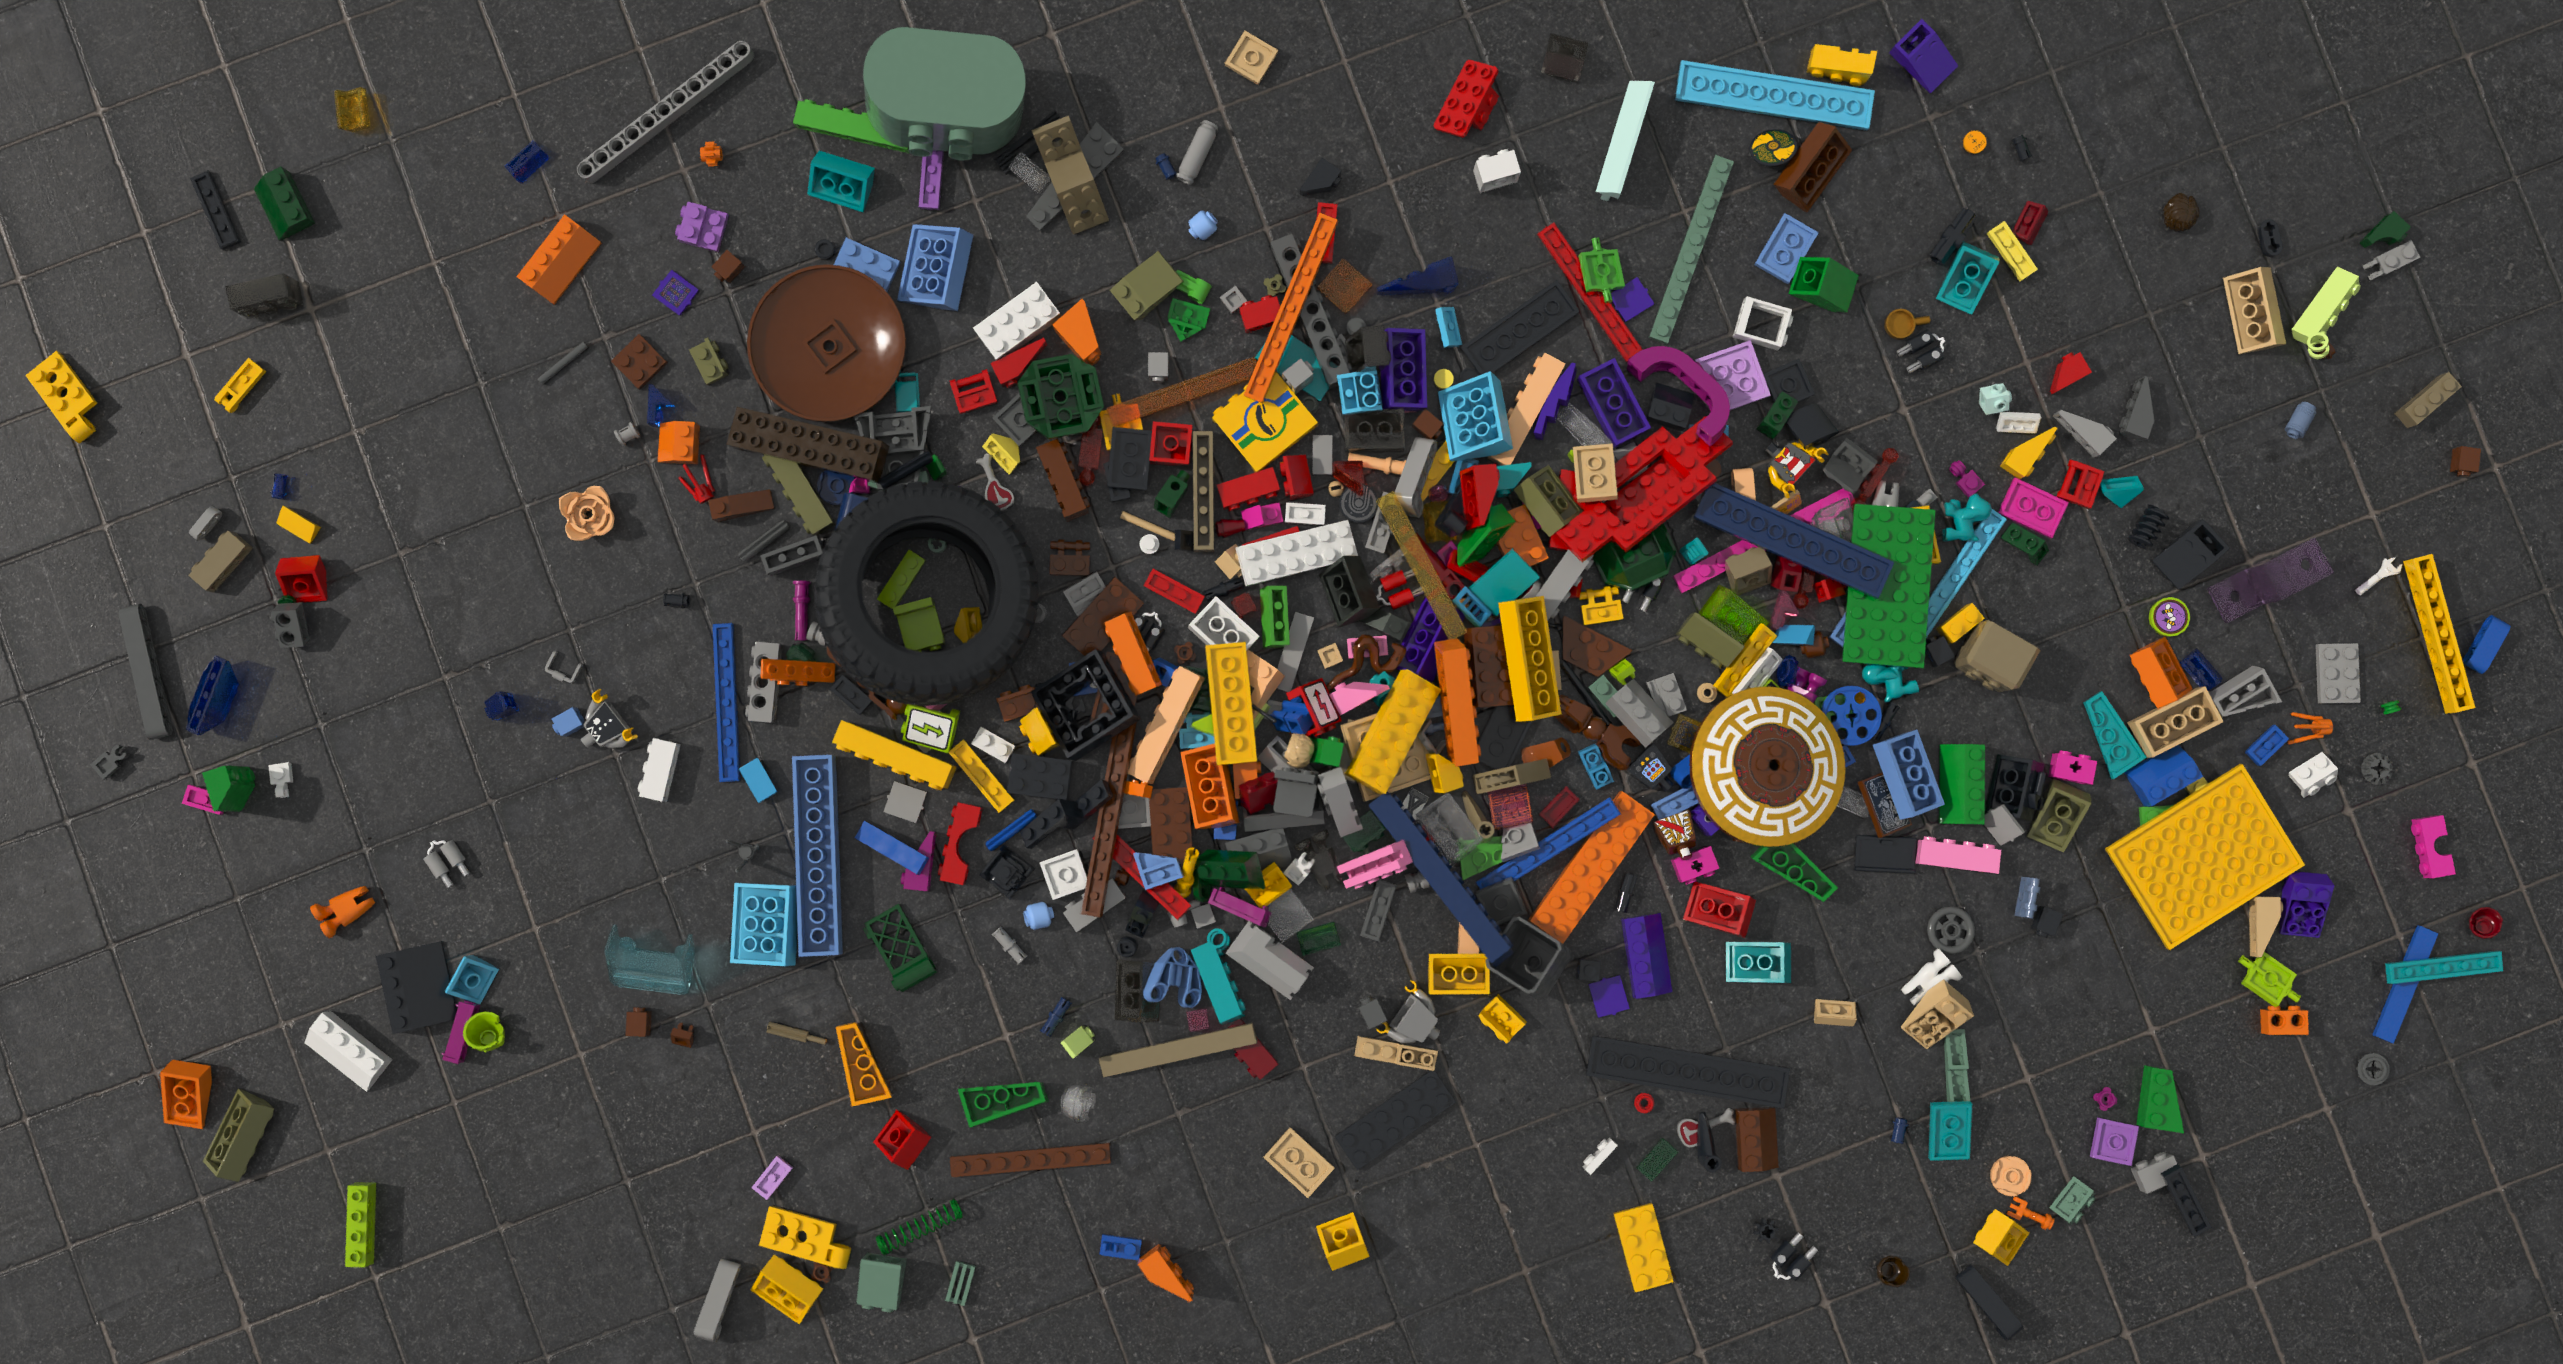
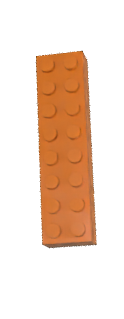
[1528,791,1655,944]

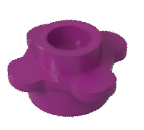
[2093,1087,2118,1111]

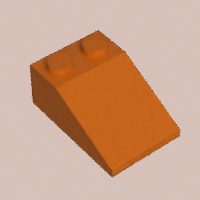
[160,1060,212,1129]

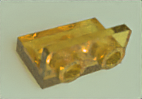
[334,87,370,132]
[1422,501,1457,543]

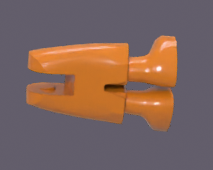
[310,886,375,939]

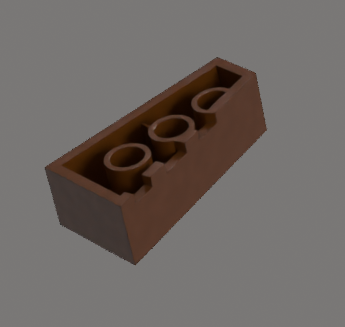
[1036,438,1091,522]

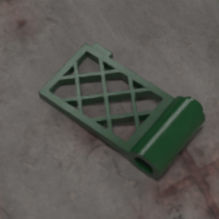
[863,904,937,993]

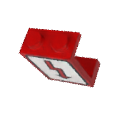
[1286,678,1342,737]

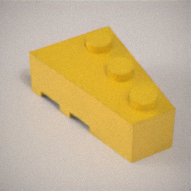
[1806,44,1877,86]

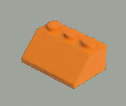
[2130,636,2193,708]

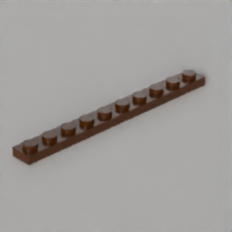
[1081,722,1137,918]

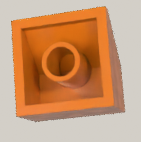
[658,421,700,465]

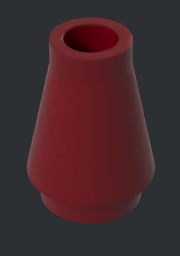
[1215,519,1245,538]

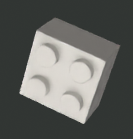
[1473,149,1521,193]

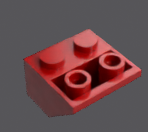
[1280,455,1314,500]

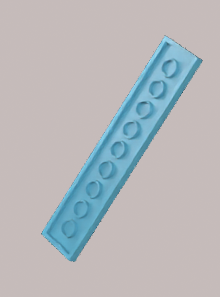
[1675,60,1875,131]

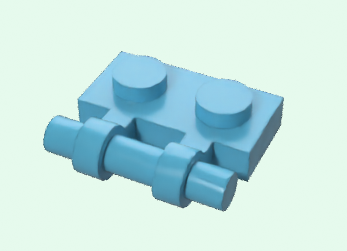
[1179,712,1214,749]

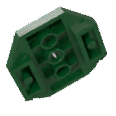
[1017,354,1104,439]
[1592,523,1677,592]

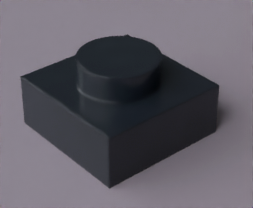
[1175,529,1194,551]

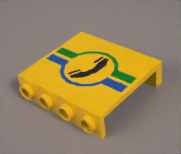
[1212,372,1318,472]

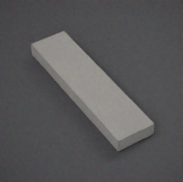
[1276,612,1314,692]

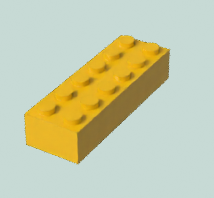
[1498,596,1561,722]
[1345,669,1441,794]
[832,720,957,791]

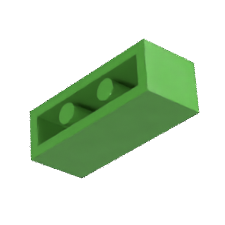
[1260,586,1290,648]

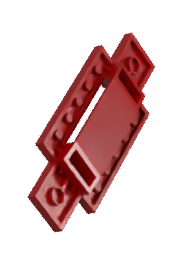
[1556,416,1733,563]

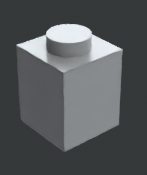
[1148,352,1169,383]

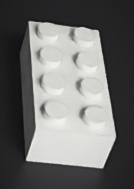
[973,282,1061,360]

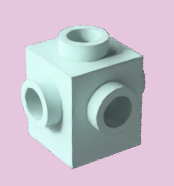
[1979,383,2012,415]

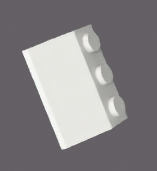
[1188,596,1260,651]

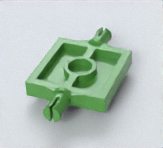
[1578,237,1625,303]

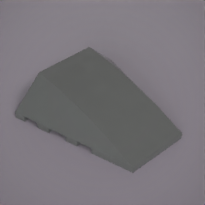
[854,406,932,490]

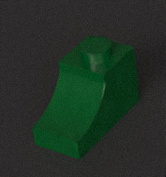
[2359,211,2411,248]

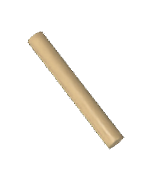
[1120,511,1175,541]

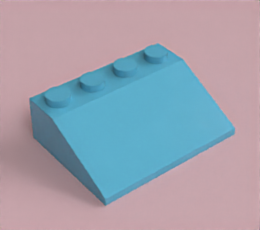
[1438,371,1513,461]
[730,883,798,966]

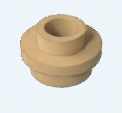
[1697,683,1717,703]

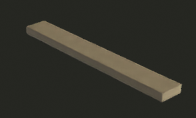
[1099,1023,1257,1077]

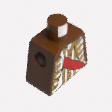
[1653,810,1696,861]

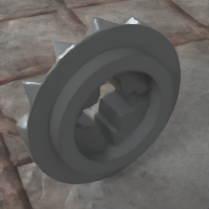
[2361,753,2395,785]
[2356,1053,2390,1085]

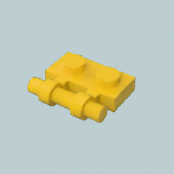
[1579,586,1623,625]

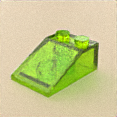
[1698,585,1770,645]

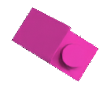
[1241,503,1283,530]

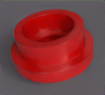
[1634,1093,1654,1113]

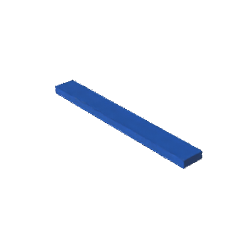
[712,623,741,782]
[1476,797,1621,889]

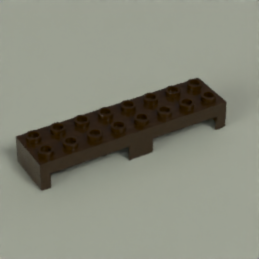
[726,407,889,484]

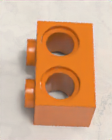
[2260,1005,2309,1035]

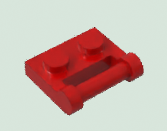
[950,369,998,414]
[2056,460,2105,509]

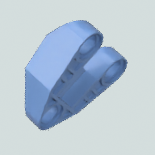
[1143,947,1202,1008]

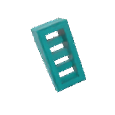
[1680,538,1708,565]

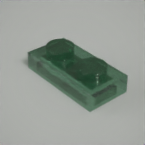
[1636,1138,1678,1182]

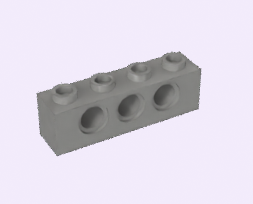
[745,642,783,723]

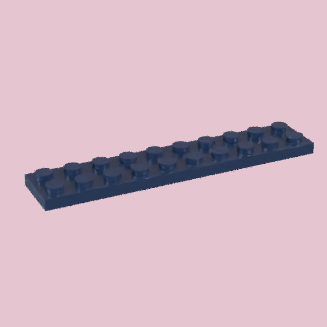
[1693,483,1895,599]

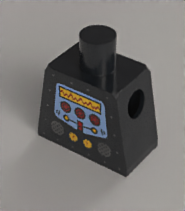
[1625,743,1674,792]

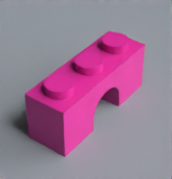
[2411,815,2456,878]

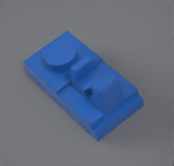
[1099,1234,1142,1260]

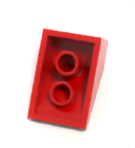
[1460,464,1500,531]
[1683,882,1756,938]

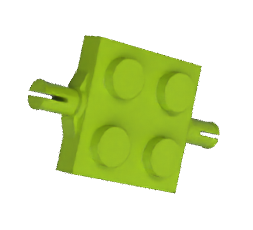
[2238,952,2301,1007]

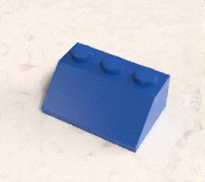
[2124,745,2203,806]

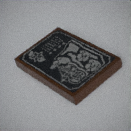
[1858,772,1912,838]

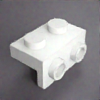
[2288,752,2338,798]

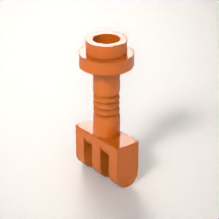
[2007,1196,2054,1230]

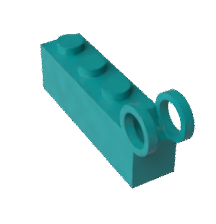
[1191,928,1246,1026]

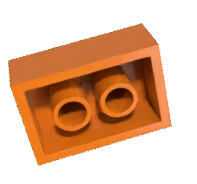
[1497,504,1549,567]

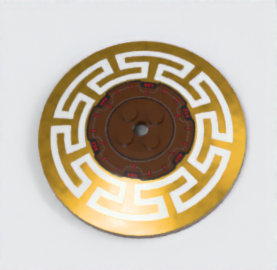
[1689,687,1845,847]

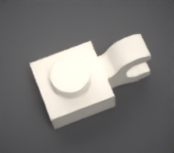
[269,762,293,798]

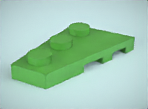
[1458,836,1502,880]

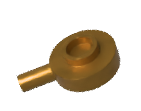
[1884,309,1930,339]

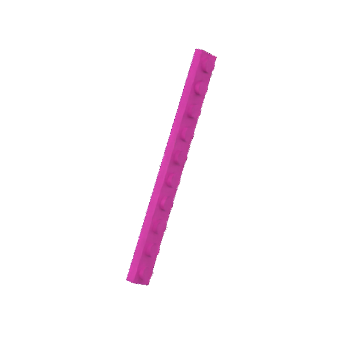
[1672,488,1857,594]

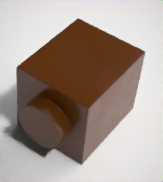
[711,250,746,284]
[1412,409,1444,439]
[2450,446,2481,477]
[626,1007,652,1037]

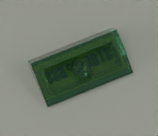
[1297,922,1341,956]

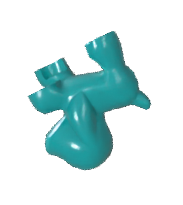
[1942,494,1992,542]
[1862,664,1919,703]

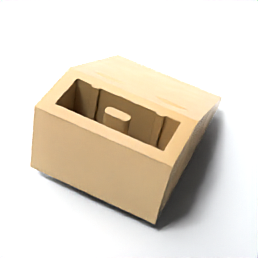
[1901,979,1974,1049]

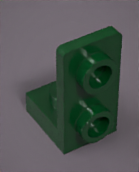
[1756,391,1798,440]
[2001,523,2049,566]

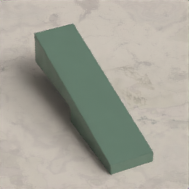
[1944,1029,1970,1102]

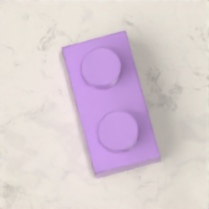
[751,1155,793,1200]

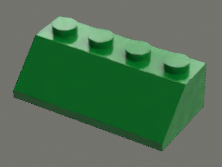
[1938,744,1985,824]

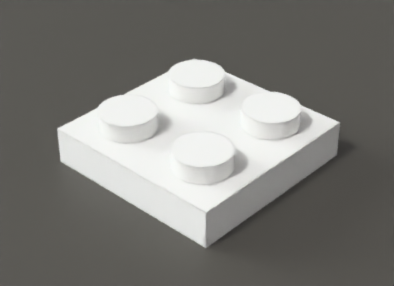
[1040,849,1087,900]

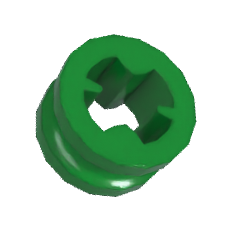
[2381,700,2402,714]

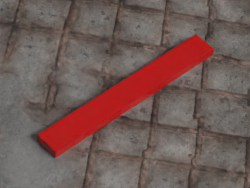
[1537,223,1643,362]

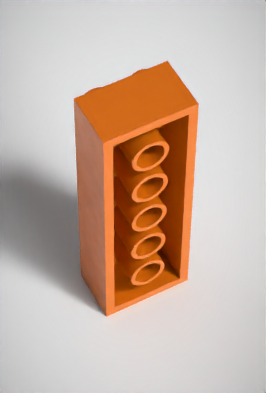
[1434,638,1481,767]

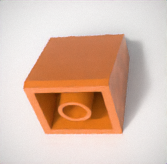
[1052,299,1101,366]

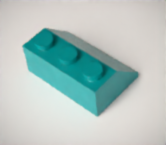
[807,150,875,212]

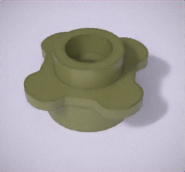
[1264,274,1286,297]

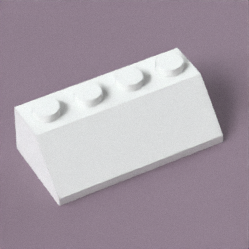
[304,1011,393,1092]

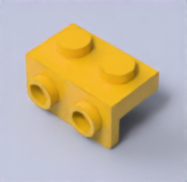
[1245,862,1292,908]
[1478,994,1527,1043]

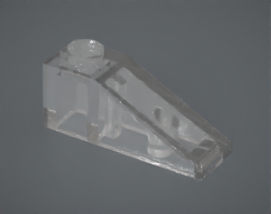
[1557,402,1612,446]

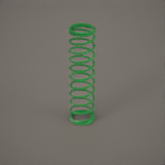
[876,1199,963,1256]

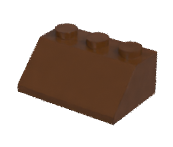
[1735,1107,1779,1172]

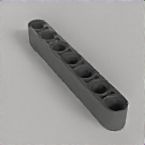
[119,603,173,740]

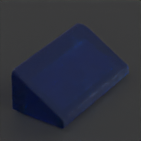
[504,140,549,183]
[2179,648,2222,691]

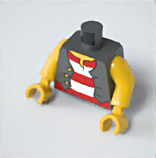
[1765,442,1829,498]

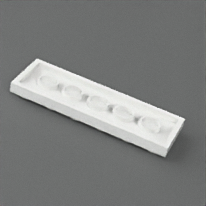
[1235,520,1358,586]

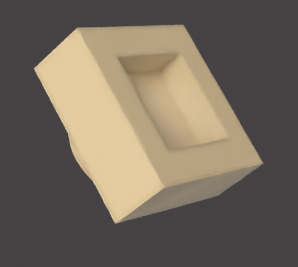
[1317,643,1343,669]

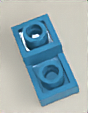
[1578,743,1614,789]

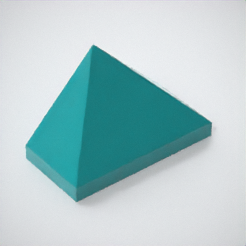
[2100,476,2144,508]

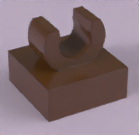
[670,1022,694,1048]

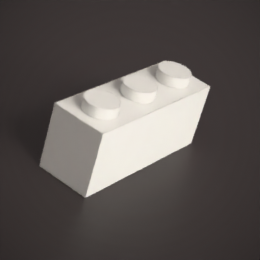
[638,738,681,802]

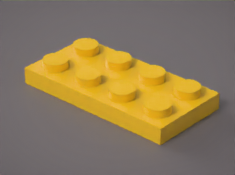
[1613,1203,1674,1292]

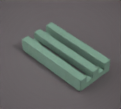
[945,1261,976,1306]

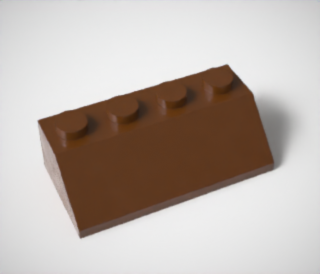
[1774,122,1852,213]

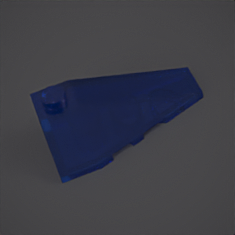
[1376,256,1459,295]

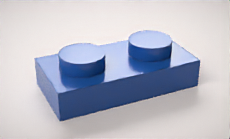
[2245,725,2289,766]

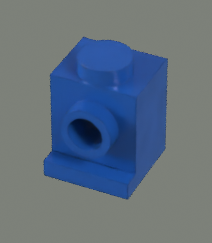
[1152,658,1179,687]

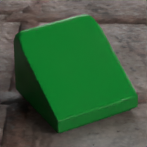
[926,455,947,480]

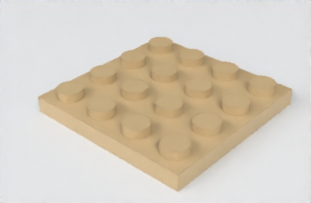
[1340,713,1431,801]

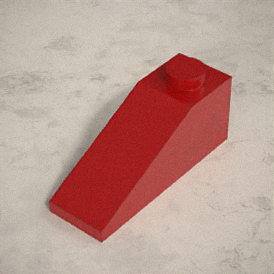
[991,338,1047,388]

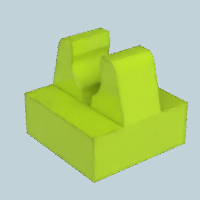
[1608,658,1636,685]

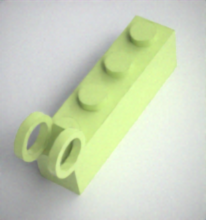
[2292,267,2361,359]

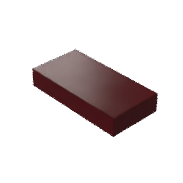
[1538,786,1580,828]

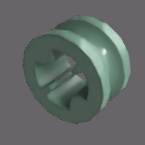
[928,538,947,553]

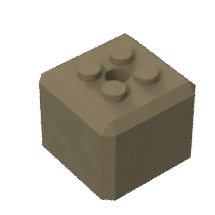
[1954,620,2040,692]

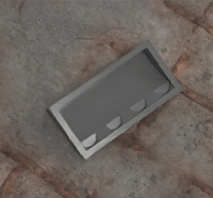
[1243,789,1324,832]

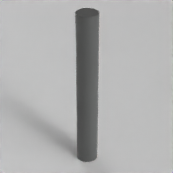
[537,341,588,385]

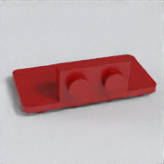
[1433,60,1499,138]

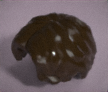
[2163,193,2200,231]

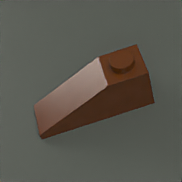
[708,489,775,522]

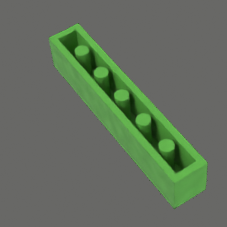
[793,99,910,154]

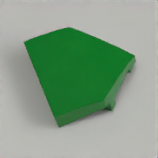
[1168,298,1211,342]

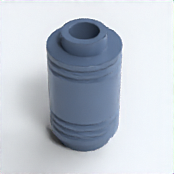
[2285,402,2316,439]

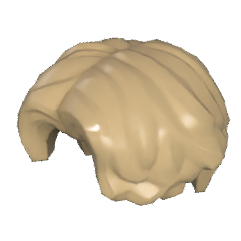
[1284,733,1315,769]

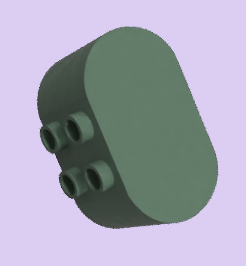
[863,27,1026,161]

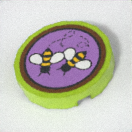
[2148,597,2190,637]

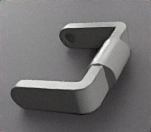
[545,651,583,683]
[1417,718,1446,754]

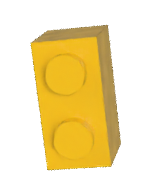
[1936,603,1985,644]

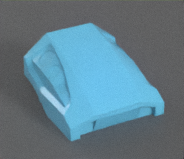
[1337,370,1383,415]

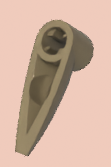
[1462,791,1494,843]

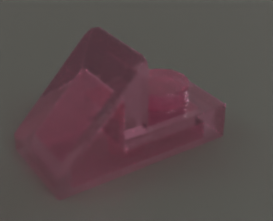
[1768,590,1799,631]

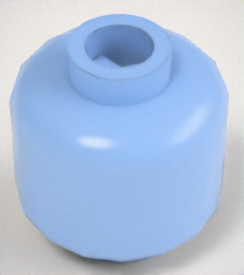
[1188,211,1218,240]
[1023,902,1054,930]

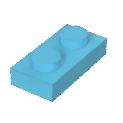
[1435,307,1462,347]

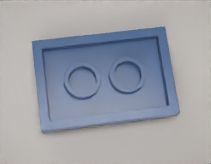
[1754,213,1819,284]
[834,238,901,292]

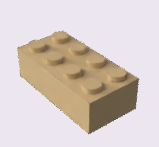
[2127,686,2224,758]

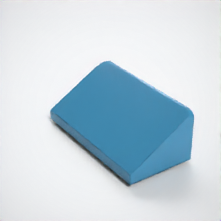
[1772,625,1815,645]
[739,758,777,803]

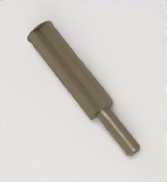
[766,1021,827,1045]

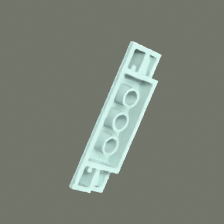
[1596,81,1655,201]

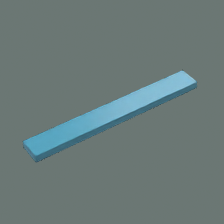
[1926,509,2007,638]

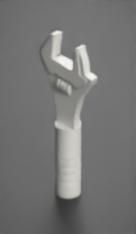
[2355,557,2402,595]

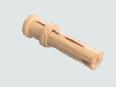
[1347,452,1406,475]

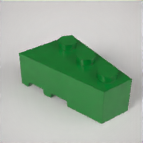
[1309,736,1344,768]
[2136,1065,2184,1133]

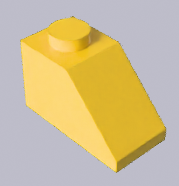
[1425,753,1464,793]

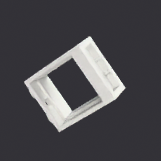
[1733,296,1793,351]

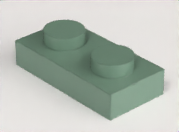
[1588,675,1618,718]

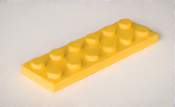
[1205,642,1257,765]

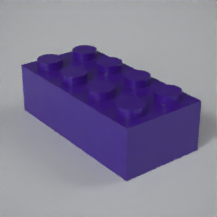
[1380,328,1427,412]
[1577,358,1651,449]

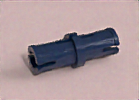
[1040,996,1072,1037]

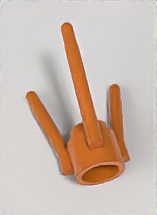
[2287,712,2333,745]

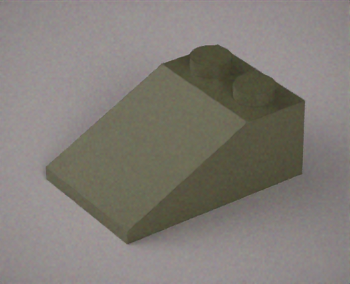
[1110,251,1184,321]
[2027,778,2091,853]

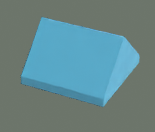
[445,955,499,1004]

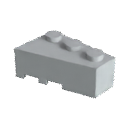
[2209,666,2282,717]
[1317,767,1363,837]

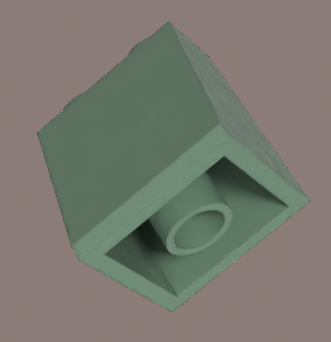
[857,1253,907,1312]

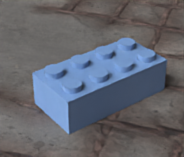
[1873,730,1945,820]

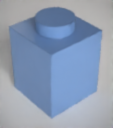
[552,707,585,737]

